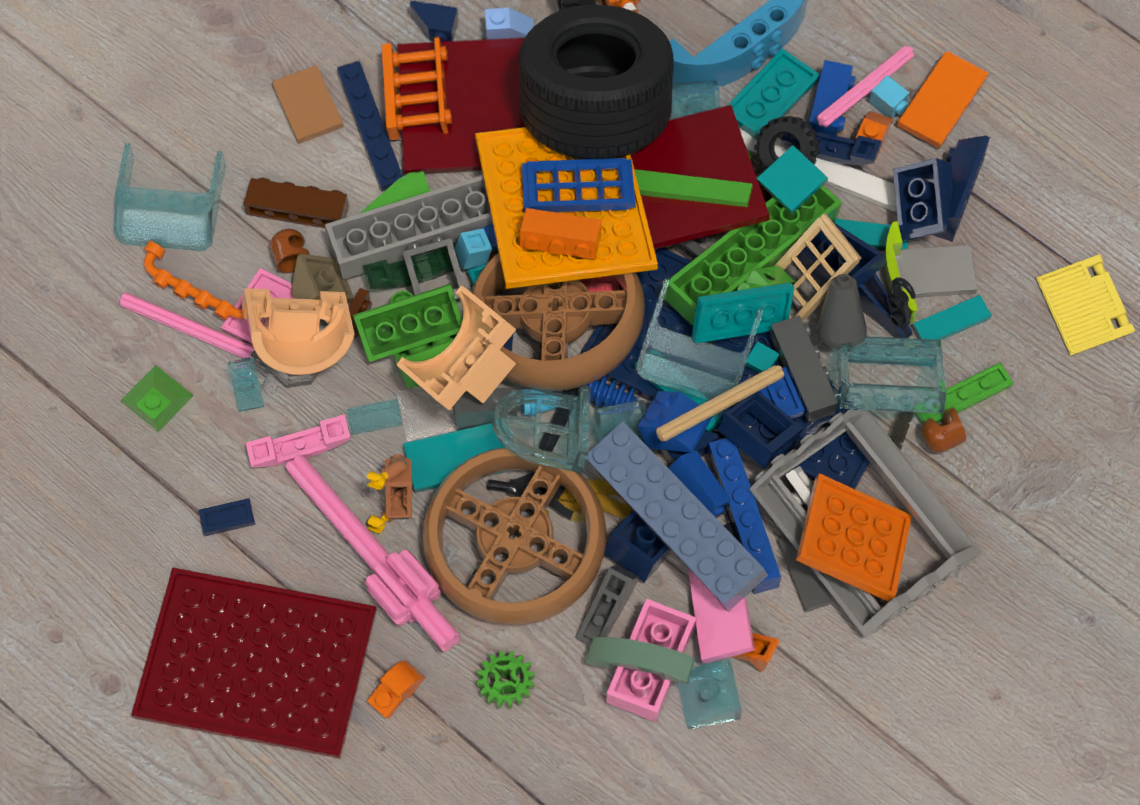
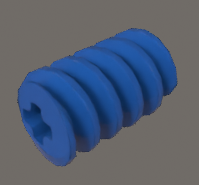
[582,376,640,420]

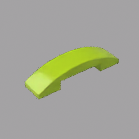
[884,221,918,322]

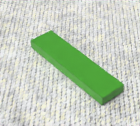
[912,362,1014,424]

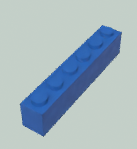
[707,438,781,594]

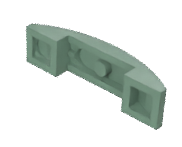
[586,637,695,684]

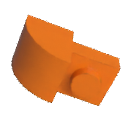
[367,660,426,719]

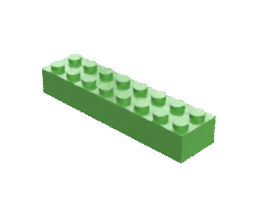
[662,185,842,326]

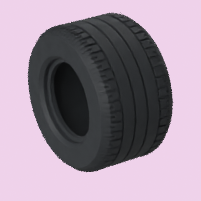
[519,4,674,159]

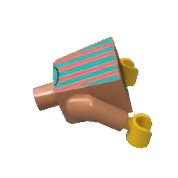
[367,454,412,533]

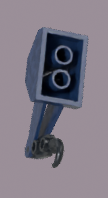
[796,221,916,343]

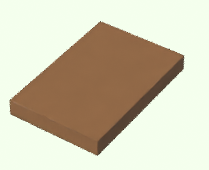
[272,65,344,144]

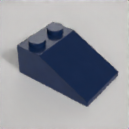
[893,158,954,242]
[605,511,671,583]

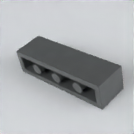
[770,315,840,423]

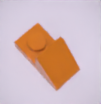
[731,633,780,672]

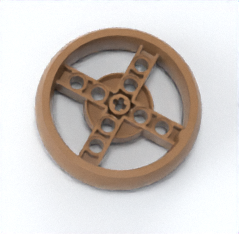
[472,253,645,391]
[423,446,607,626]

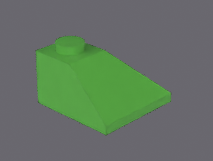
[121,365,193,432]

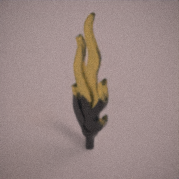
[488,472,633,522]

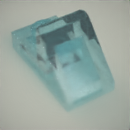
[228,357,264,412]

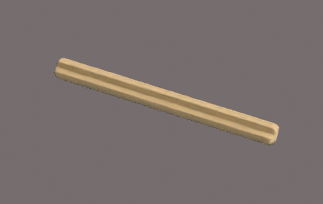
[656,365,784,441]

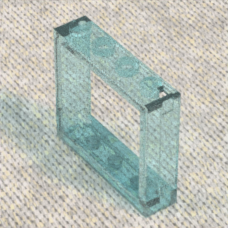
[837,336,947,413]

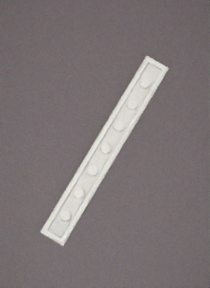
[739,127,897,213]

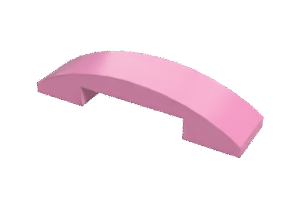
[246,414,351,468]

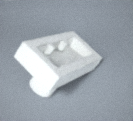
[786,466,813,507]

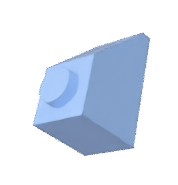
[485,8,534,39]

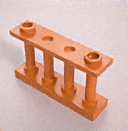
[382,37,452,140]

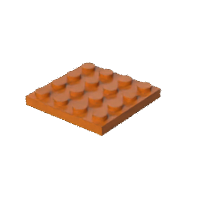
[796,473,912,602]

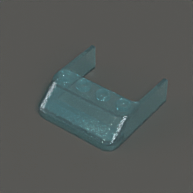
[113,143,226,251]
[636,275,764,401]

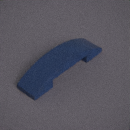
[781,125,882,165]

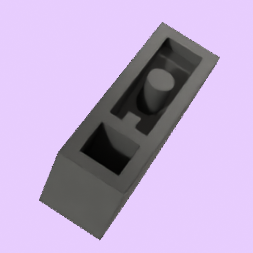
[576,565,639,646]

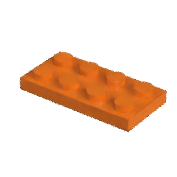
[897,51,989,149]

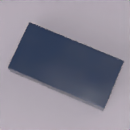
[199,498,255,537]

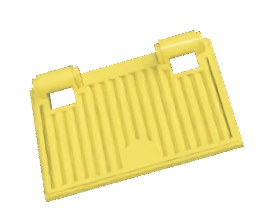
[1036,254,1135,356]

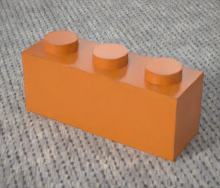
[520,208,602,259]

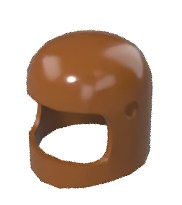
[270,229,310,273]
[921,407,966,453]

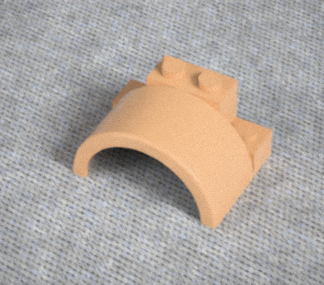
[397,286,516,411]
[242,288,354,375]

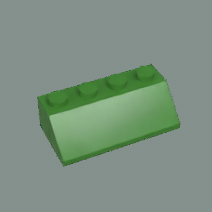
[353,283,463,362]

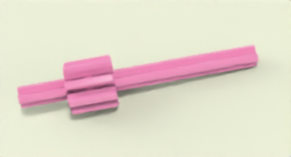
[286,454,461,652]

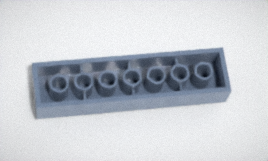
[584,421,768,611]

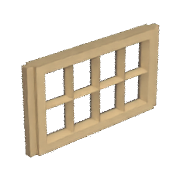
[774,214,861,322]

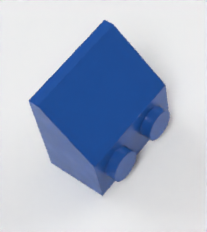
[638,391,712,452]

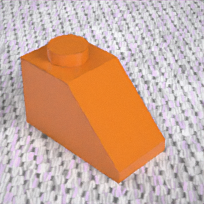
[855,111,893,160]

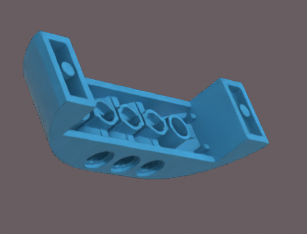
[670,0,808,90]

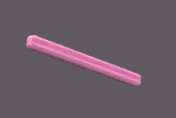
[817,46,914,127]
[119,293,256,360]

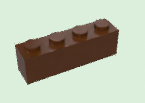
[244,178,349,229]

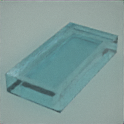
[347,399,402,435]

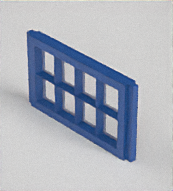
[522,158,636,212]

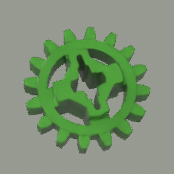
[477,650,535,709]

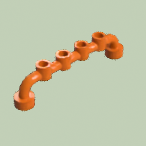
[143,241,244,320]

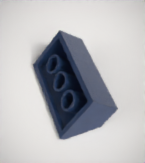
[933,135,990,242]

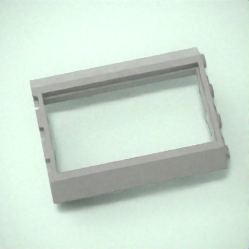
[749,407,982,638]

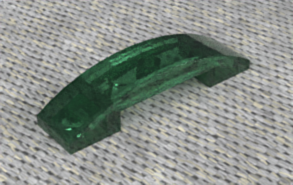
[362,242,462,290]

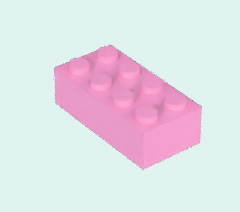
[607,599,696,722]

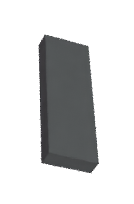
[778,537,831,612]

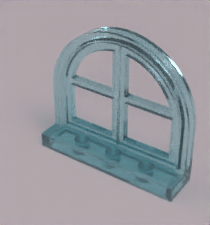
[492,386,591,473]

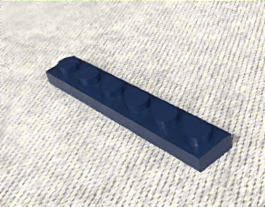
[337,60,403,192]

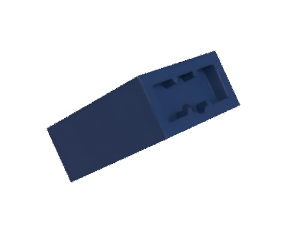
[718,391,803,469]

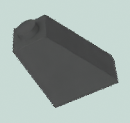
[452,388,521,431]

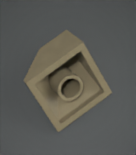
[291,254,354,303]

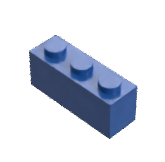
[809,60,856,136]

